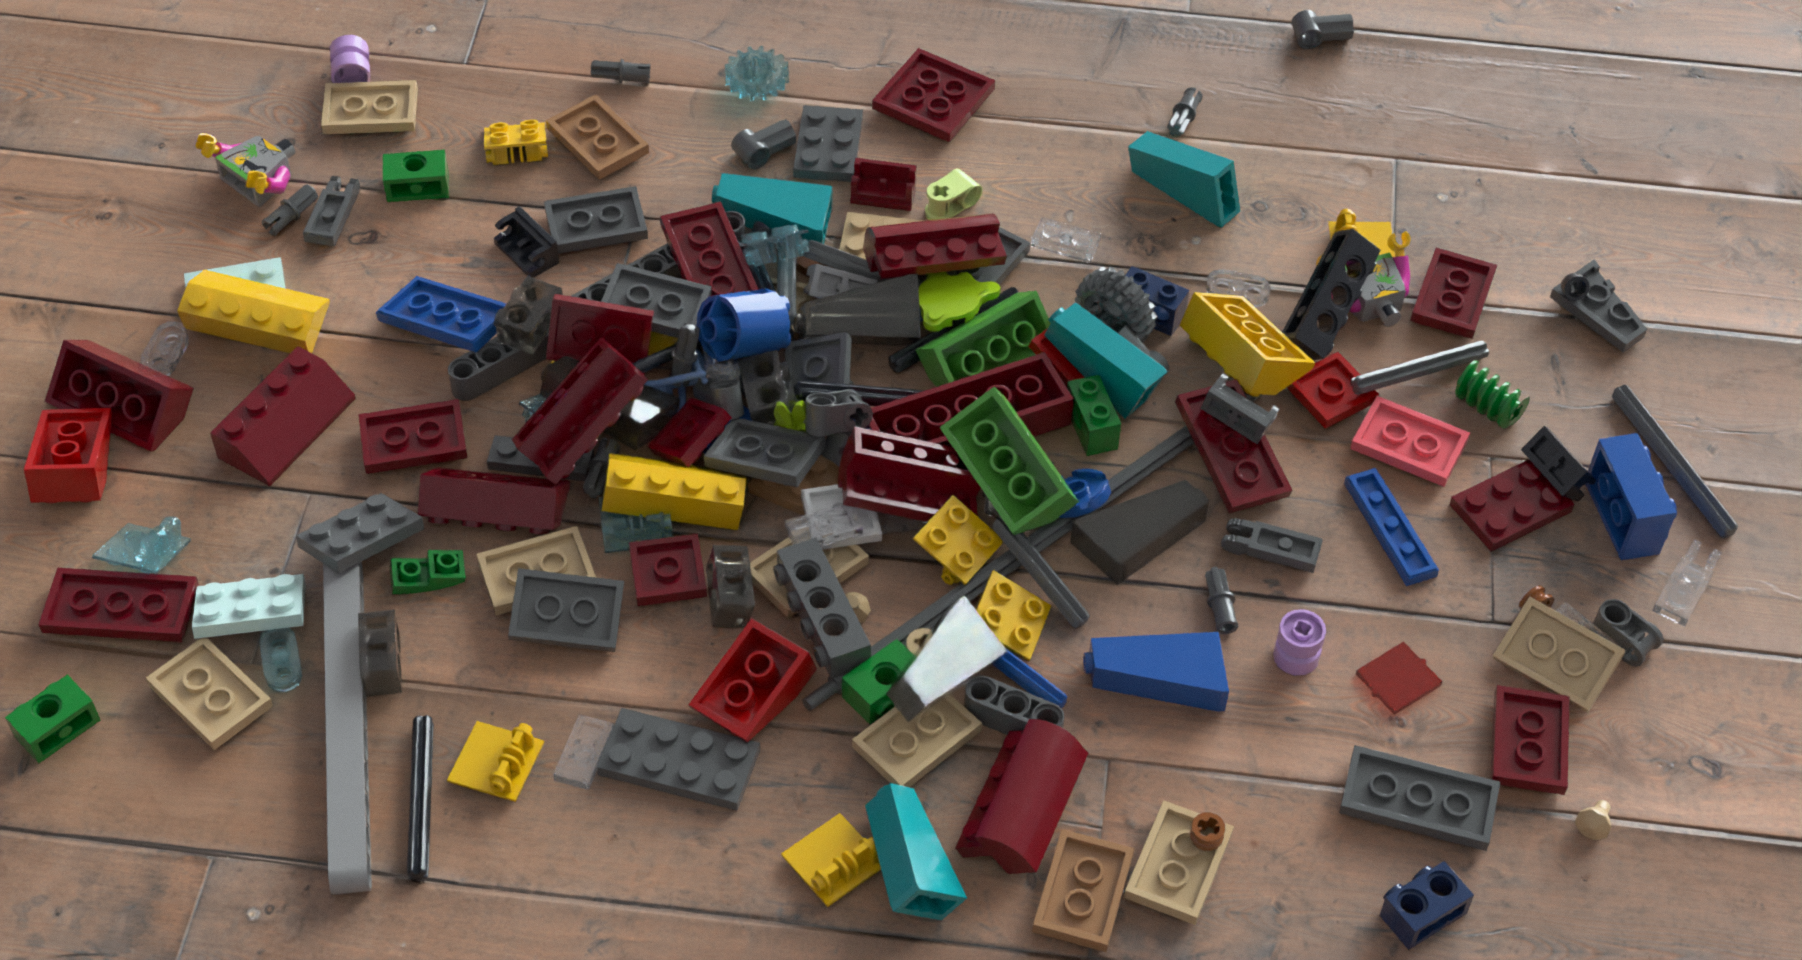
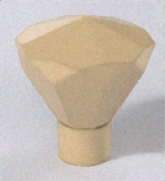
[845,592,871,623]
[1575,800,1611,840]

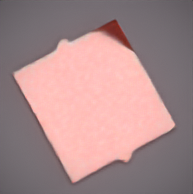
[1356,641,1443,715]

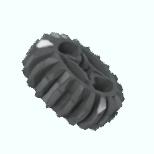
[1075,267,1158,343]

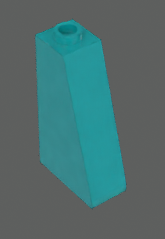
[1128,131,1241,228]
[712,173,833,248]
[1044,302,1168,419]
[865,783,967,920]

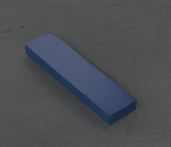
[1344,468,1439,586]

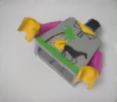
[195,133,296,207]
[1316,231,1411,327]

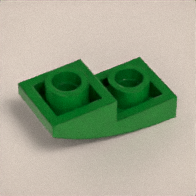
[390,550,466,595]

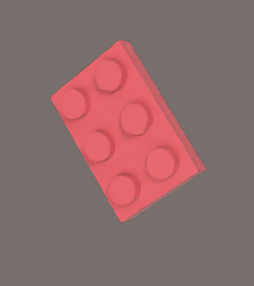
[1350,396,1470,487]

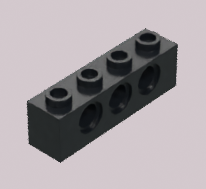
[1282,229,1381,360]

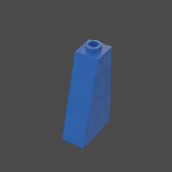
[1083,632,1229,712]

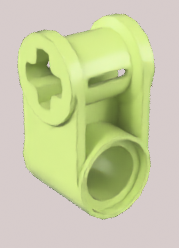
[925,169,983,220]

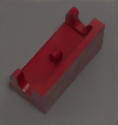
[850,158,917,211]

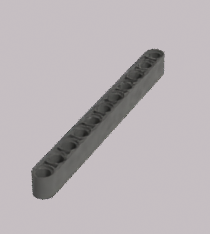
[448,211,746,401]

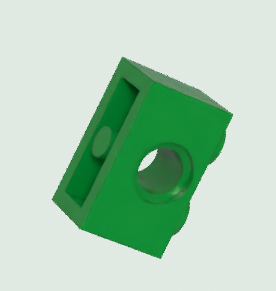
[383,149,449,202]
[1067,375,1121,456]
[842,639,925,725]
[5,674,101,764]

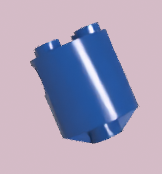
[696,288,791,361]

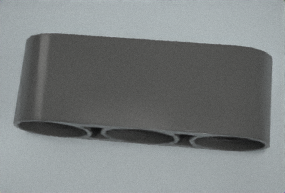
[964,675,1065,735]

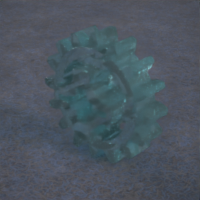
[725,46,789,101]

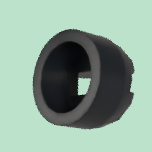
[1561,273,1590,301]

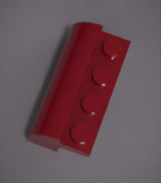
[863,213,1007,279]
[512,338,648,485]
[838,426,981,522]
[955,719,1089,874]

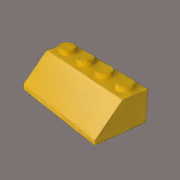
[177,270,330,353]
[1179,292,1315,397]
[601,453,746,530]

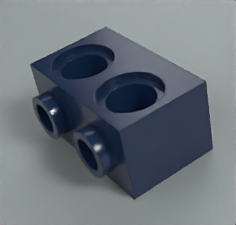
[1125,266,1190,337]
[1379,861,1474,950]

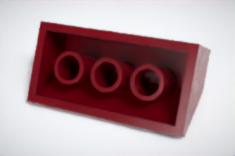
[44,340,194,451]
[210,346,356,486]
[418,467,570,534]

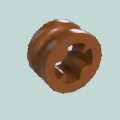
[1519,585,1555,609]
[1190,812,1226,851]

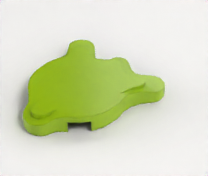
[916,272,1001,332]

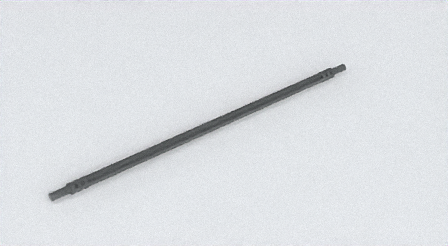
[802,386,1262,711]

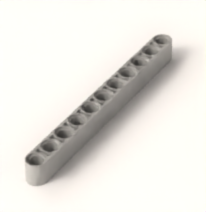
[323,562,372,895]

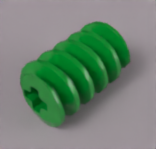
[1455,360,1530,429]

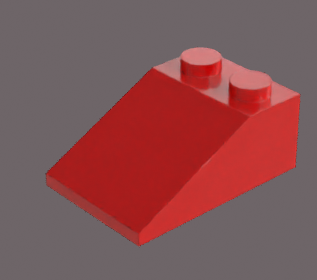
[24,408,112,504]
[688,618,817,742]

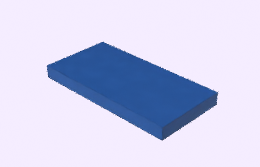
[376,276,517,352]

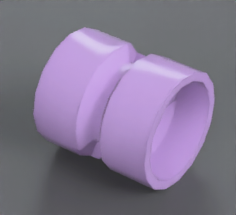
[330,35,370,83]
[1273,609,1326,676]

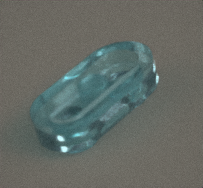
[259,628,303,692]

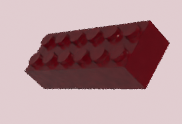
[864,352,1073,447]

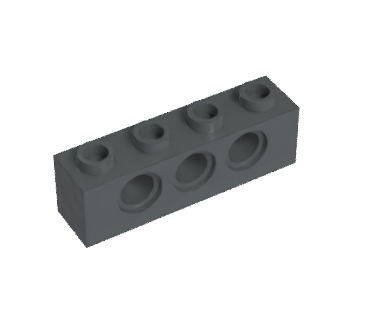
[773,537,871,679]

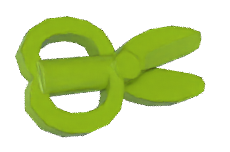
[774,400,806,432]

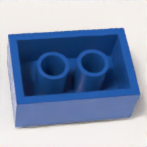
[1585,433,1677,561]

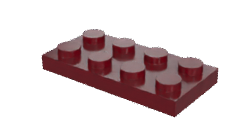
[660,202,758,296]
[1175,379,1293,514]
[38,567,199,642]

